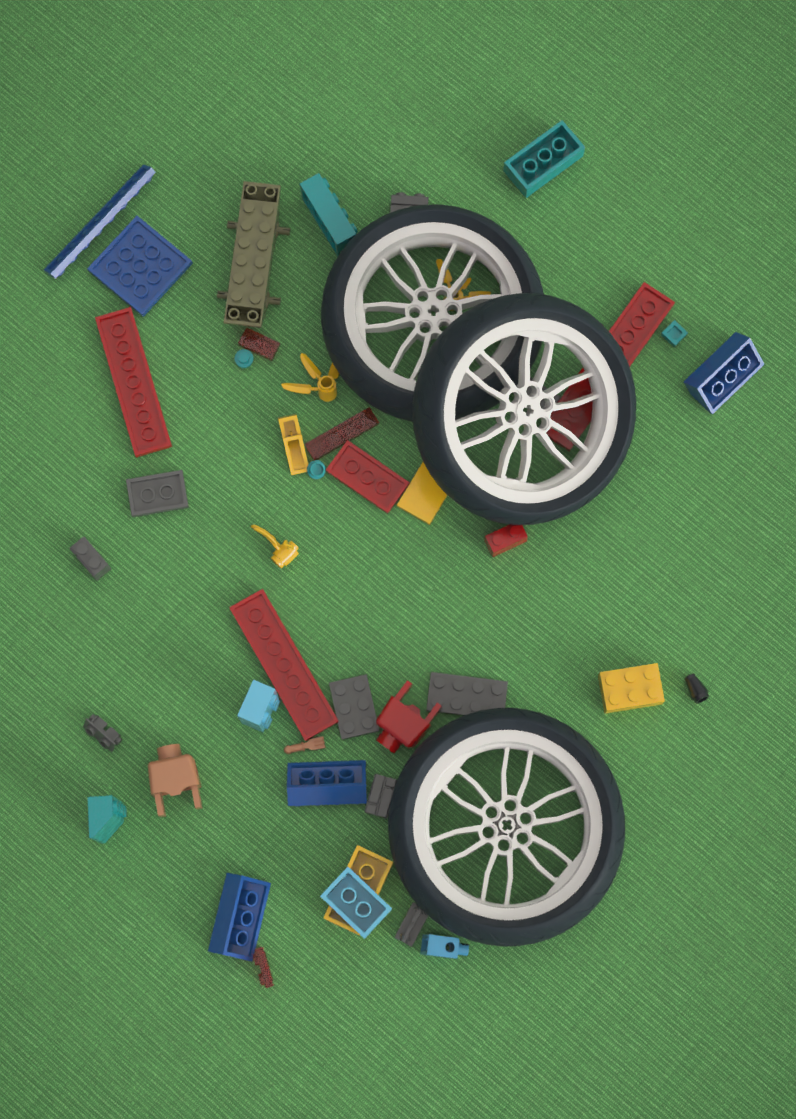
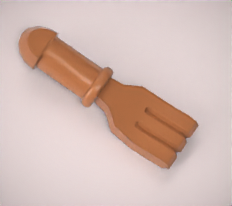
[284,736,326,754]

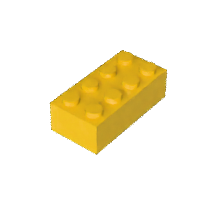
[323,845,393,936]

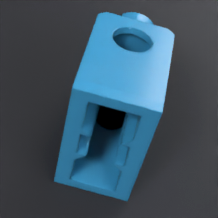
[420,934,469,959]

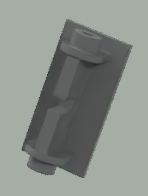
[83,714,122,752]
[394,902,428,947]

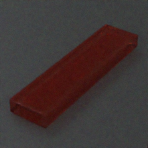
[304,407,379,460]

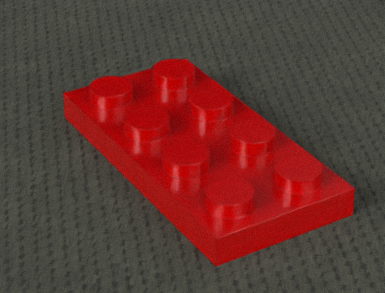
[326,440,410,514]

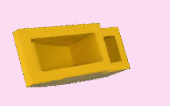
[278,414,308,475]

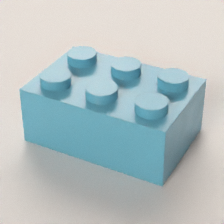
[237,680,280,732]
[320,867,392,939]

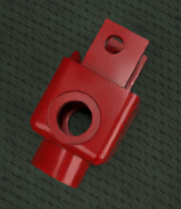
[376,680,442,754]

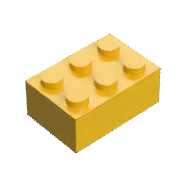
[598,663,665,714]

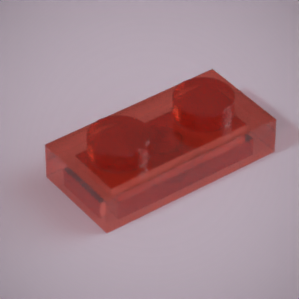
[238,327,280,361]
[253,947,275,988]

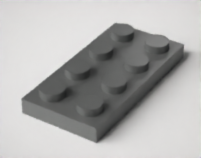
[426,672,508,716]

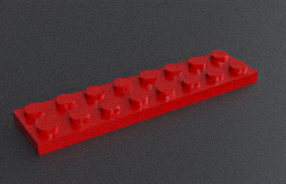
[95,307,172,458]
[229,589,339,741]

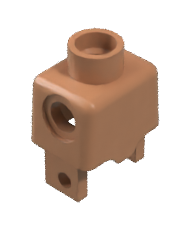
[148,744,203,817]

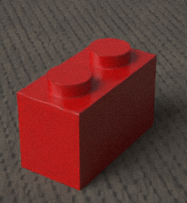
[484,524,528,558]

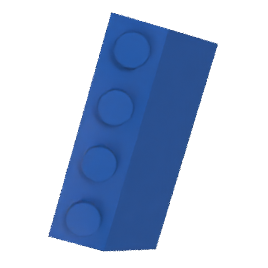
[684,332,764,414]
[287,760,367,806]
[208,873,271,962]

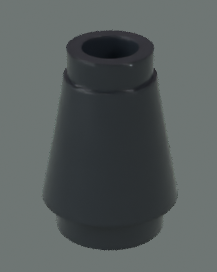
[684,673,709,704]

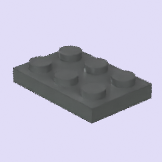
[126,470,189,518]
[329,674,380,740]

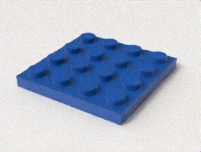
[87,216,193,317]

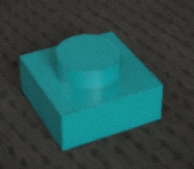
[661,320,688,347]

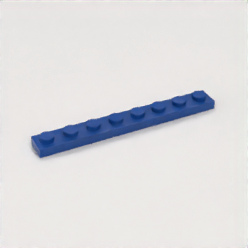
[44,164,156,279]

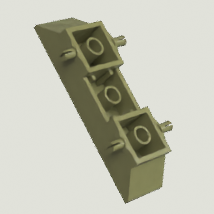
[217,181,290,328]

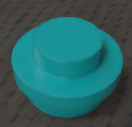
[235,349,253,368]
[307,460,326,479]

